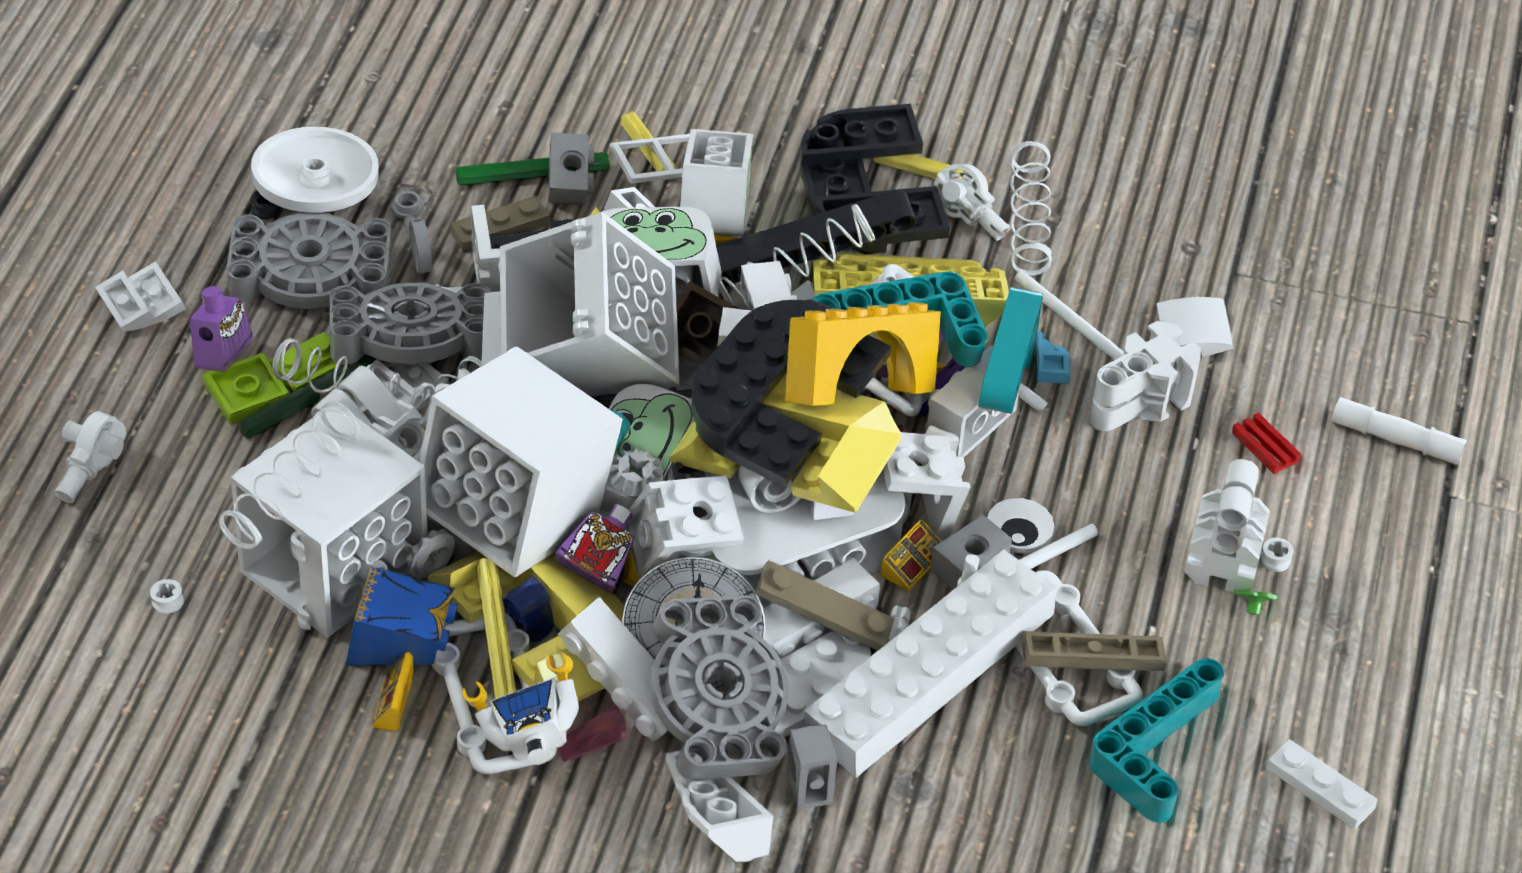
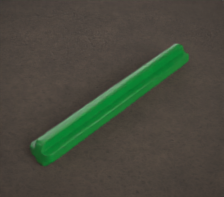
[455,152,610,185]

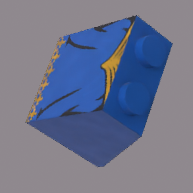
[346,567,458,666]

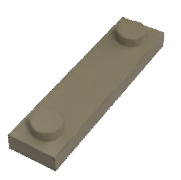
[755,560,894,651]
[1021,631,1167,671]

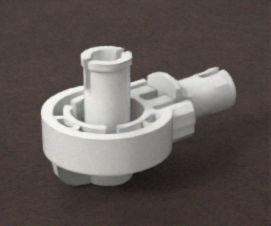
[934,164,1011,241]
[54,411,127,503]

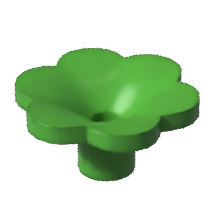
[1234,589,1278,615]

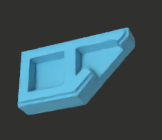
[1035,331,1070,384]

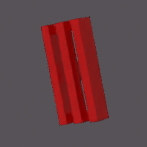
[1232,412,1301,474]

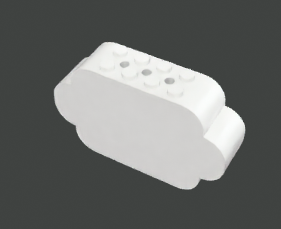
[666,460,915,609]

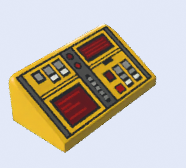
[880,520,942,592]
[372,652,414,731]

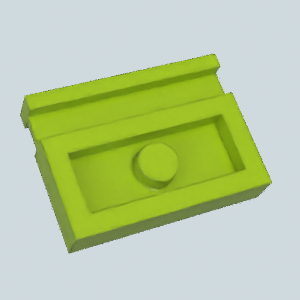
[269,332,344,391]

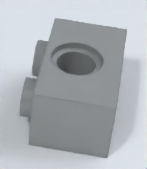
[548,133,594,205]
[931,515,1012,590]
[787,724,837,810]

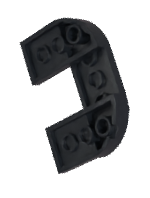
[800,103,950,254]
[691,299,892,488]

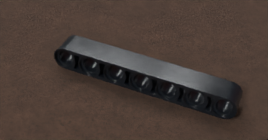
[716,190,917,286]

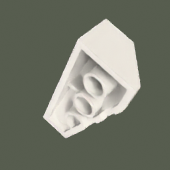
[666,751,773,862]

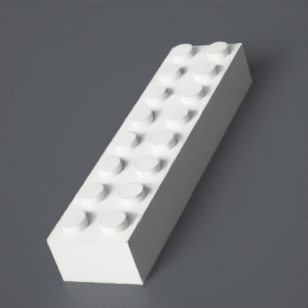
[804,550,1056,778]

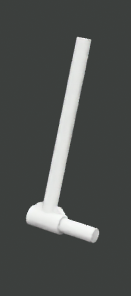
[957,524,1098,587]

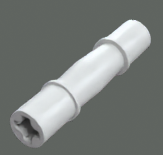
[1331,397,1467,465]

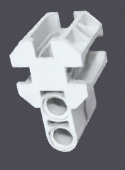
[1089,321,1201,431]
[311,366,425,462]
[1184,459,1270,593]

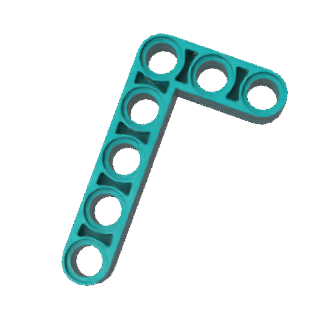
[812,271,988,367]
[978,287,1043,414]
[1089,658,1225,823]

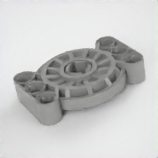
[227,213,392,309]
[329,283,491,365]
[649,595,789,780]

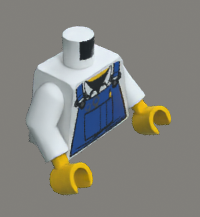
[462,652,579,765]

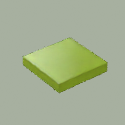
[202,353,290,425]

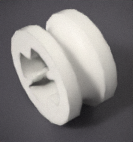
[1260,538,1294,572]
[150,579,184,613]

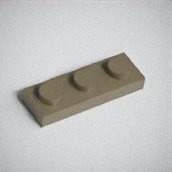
[450,196,550,252]

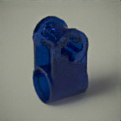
[503,576,554,642]

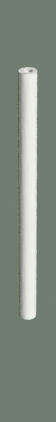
[1015,270,1124,360]

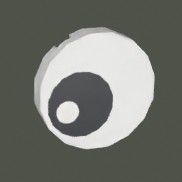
[987,498,1055,556]

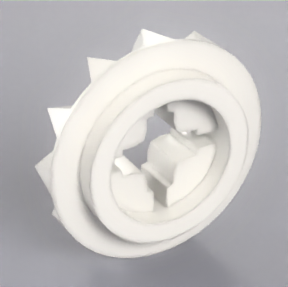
[608,446,663,497]
[406,529,455,579]

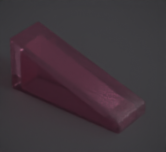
[557,705,626,762]

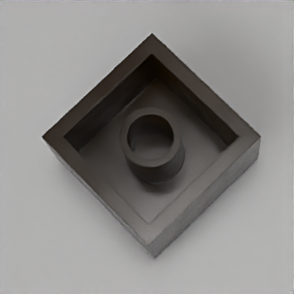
[676,281,740,367]

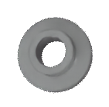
[392,191,424,219]

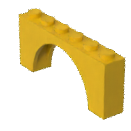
[785,302,941,406]

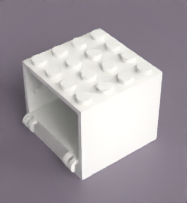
[498,212,679,396]
[419,346,623,578]
[231,407,428,638]

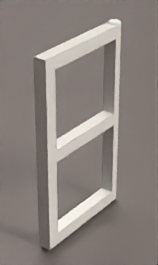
[609,134,690,183]

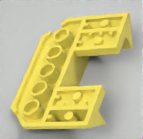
[813,253,1009,328]
[669,376,902,513]
[428,551,625,702]

